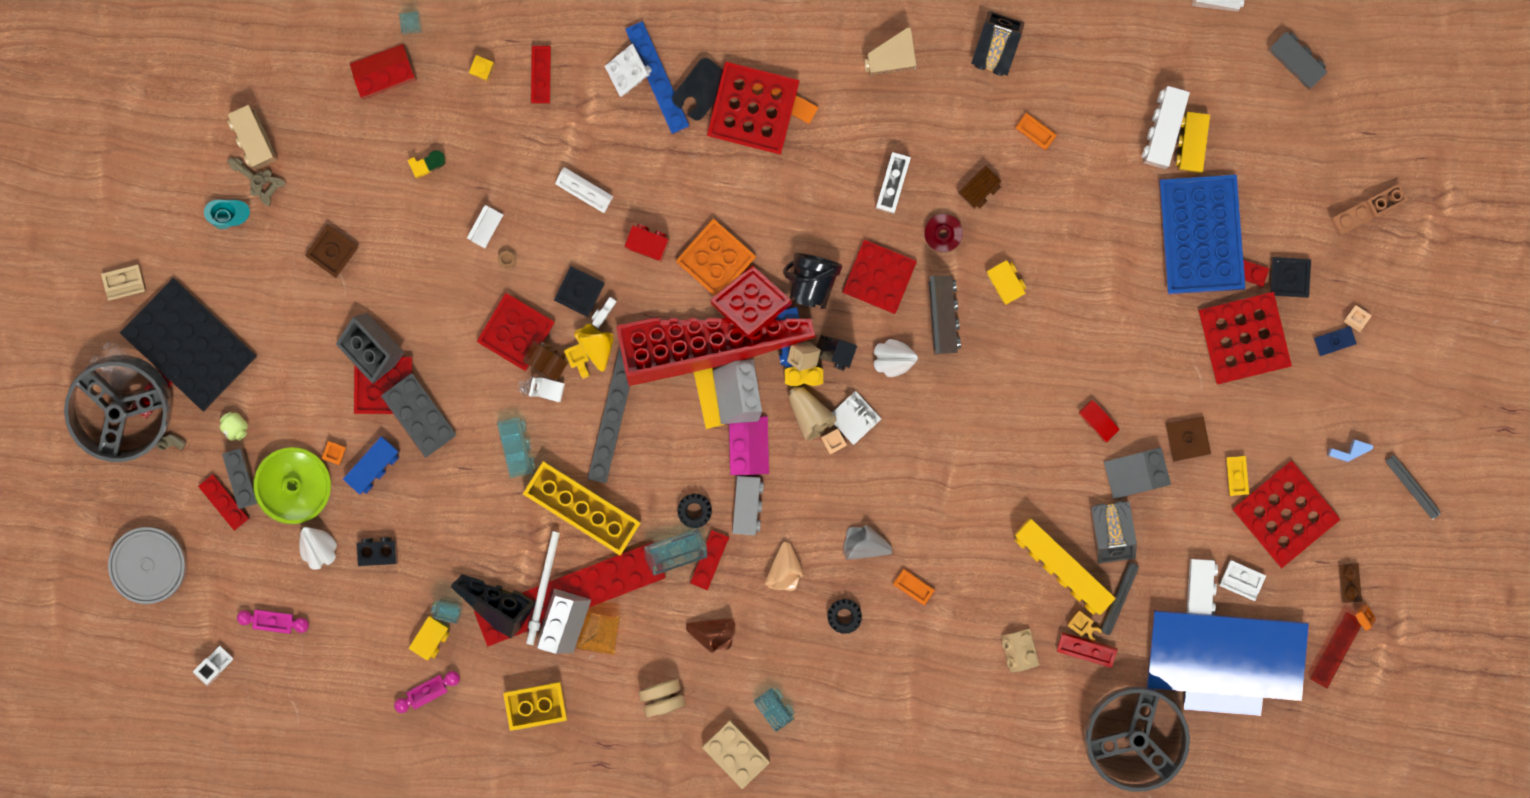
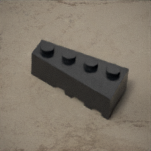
[816,335,857,371]

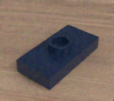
[1313,326,1357,357]

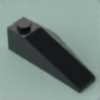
[451,574,536,639]

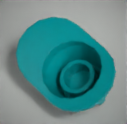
[204,200,250,230]

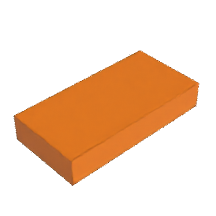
[1015,112,1057,151]
[893,568,935,606]

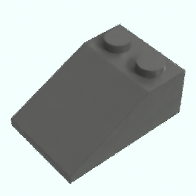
[1104,447,1171,499]

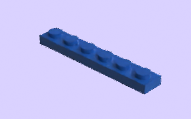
[625,21,689,134]

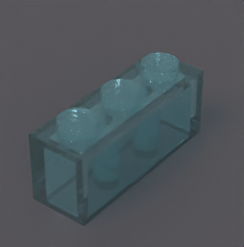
[497,417,536,478]
[644,529,707,575]

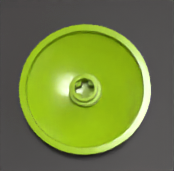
[253,447,331,525]

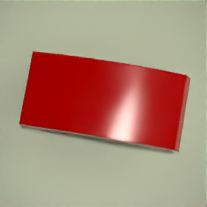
[1078,400,1120,443]

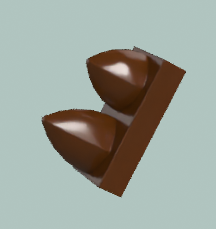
[1338,563,1362,603]

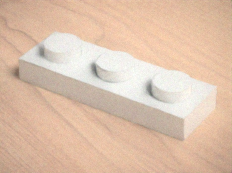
[555,167,613,213]

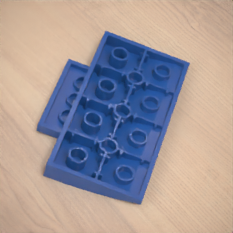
[1147,610,1309,716]

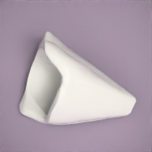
[874,339,918,377]
[299,527,337,569]

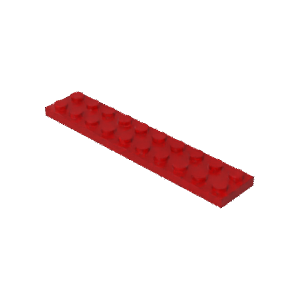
[474,542,666,647]

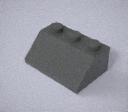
[336,313,404,383]

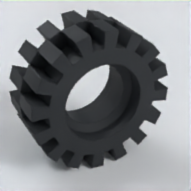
[677,494,712,528]
[827,599,862,634]

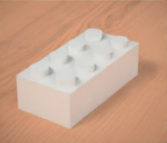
[1141,86,1190,169]

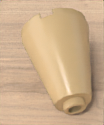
[788,386,837,441]

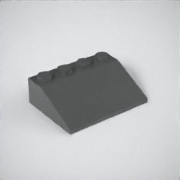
[928,276,961,355]

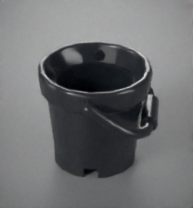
[783,253,842,309]

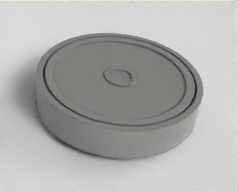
[108,527,187,604]

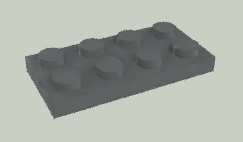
[380,373,456,458]

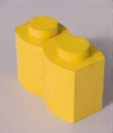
[785,367,823,386]

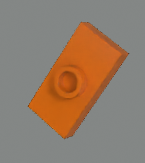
[1355,603,1376,631]

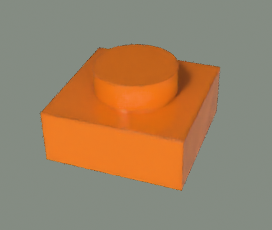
[322,441,347,465]

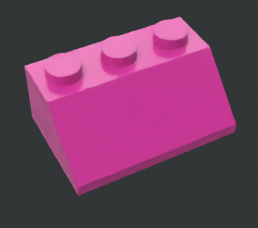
[729,416,769,475]

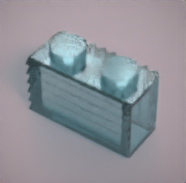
[431,599,463,624]
[753,687,795,732]

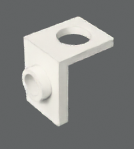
[529,377,565,402]

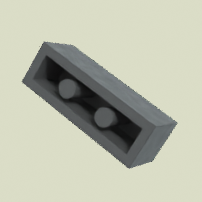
[1268,32,1327,90]
[222,448,257,509]

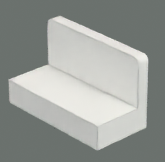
[467,205,504,249]

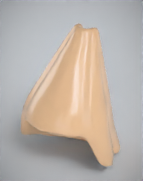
[765,542,803,591]

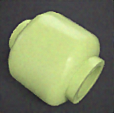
[219,412,248,440]

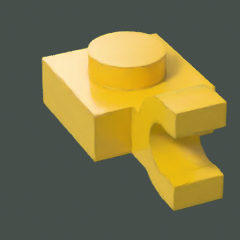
[564,344,590,379]

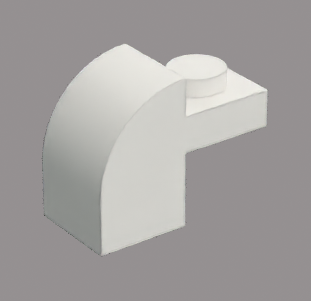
[193,646,234,686]

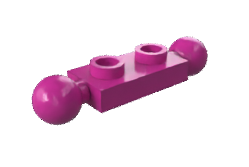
[237,610,309,634]
[394,671,460,713]

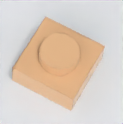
[1344,305,1372,332]
[821,429,847,454]

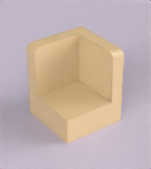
[787,341,821,371]

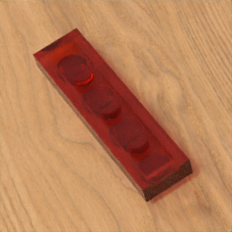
[1310,612,1362,689]

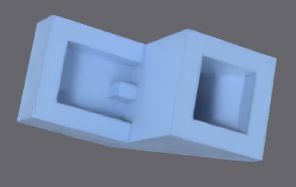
[1327,440,1373,462]

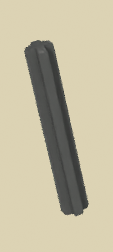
[1386,455,1441,519]
[1101,563,1139,635]

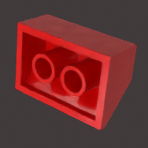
[350,44,417,100]

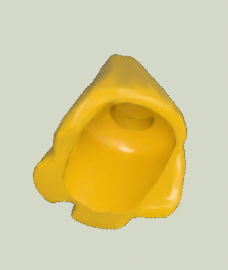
[574,324,614,372]

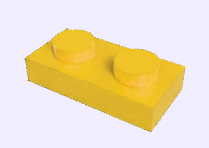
[1226,456,1249,496]

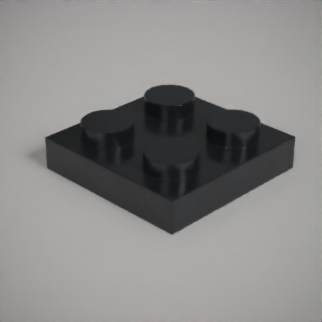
[1270,257,1311,298]
[554,266,605,317]

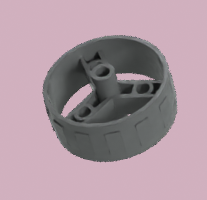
[64,355,173,462]
[1084,686,1190,792]

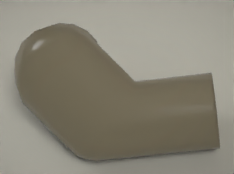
[156,434,186,451]

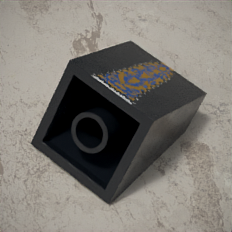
[971,11,1025,76]

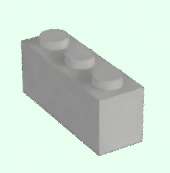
[733,476,764,535]

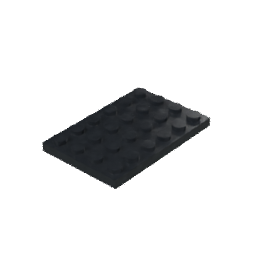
[120,278,257,412]

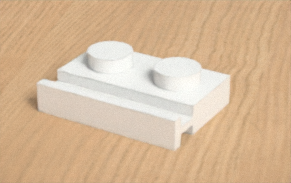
[1219,560,1266,601]

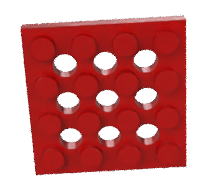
[707,61,800,155]
[1198,292,1292,385]
[1232,460,1341,569]

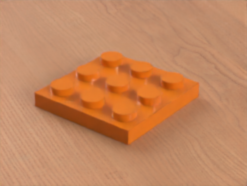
[675,218,756,296]

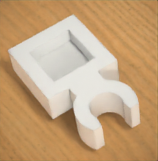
[591,297,617,328]

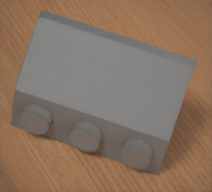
[713,360,762,424]
[537,589,591,654]

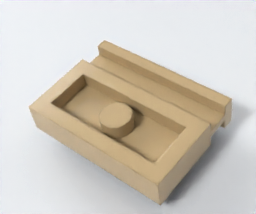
[101,265,146,301]

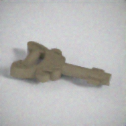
[227,156,286,207]

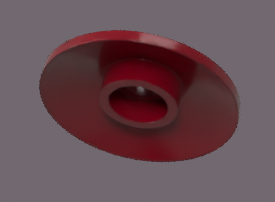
[924,214,963,252]

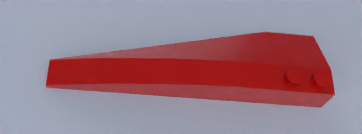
[616,318,815,386]

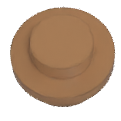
[498,249,517,269]

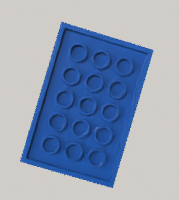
[1159,175,1245,295]

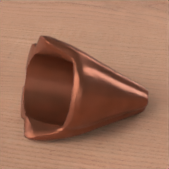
[686,618,735,653]

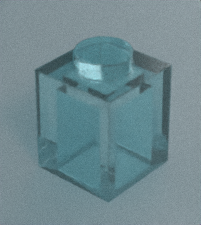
[399,11,423,35]

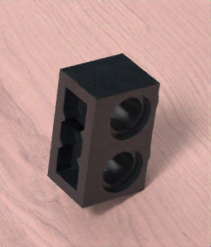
[357,537,398,566]

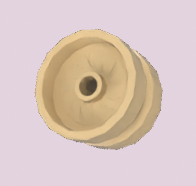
[638,679,686,717]

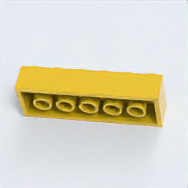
[523,461,642,555]
[1013,518,1116,615]

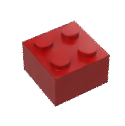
[624,224,670,262]

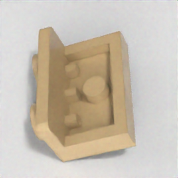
[1001,629,1039,673]

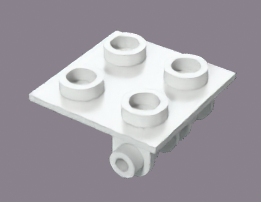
[605,44,652,97]
[832,391,881,445]

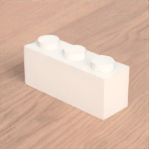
[876,152,911,214]
[1187,559,1218,615]

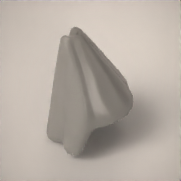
[843,525,892,560]

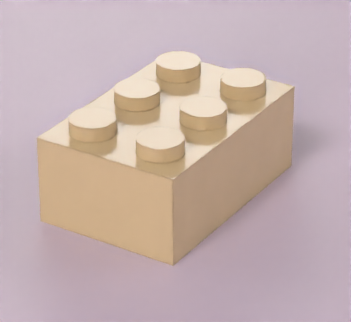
[227,105,278,170]
[702,719,770,789]

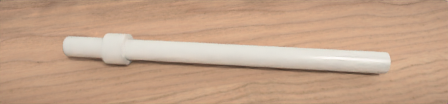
[526,531,560,645]

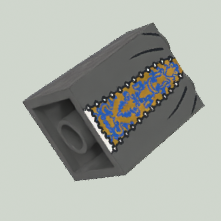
[1091,501,1137,564]

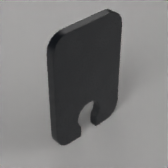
[672,58,723,121]

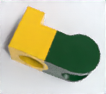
[407,150,446,179]

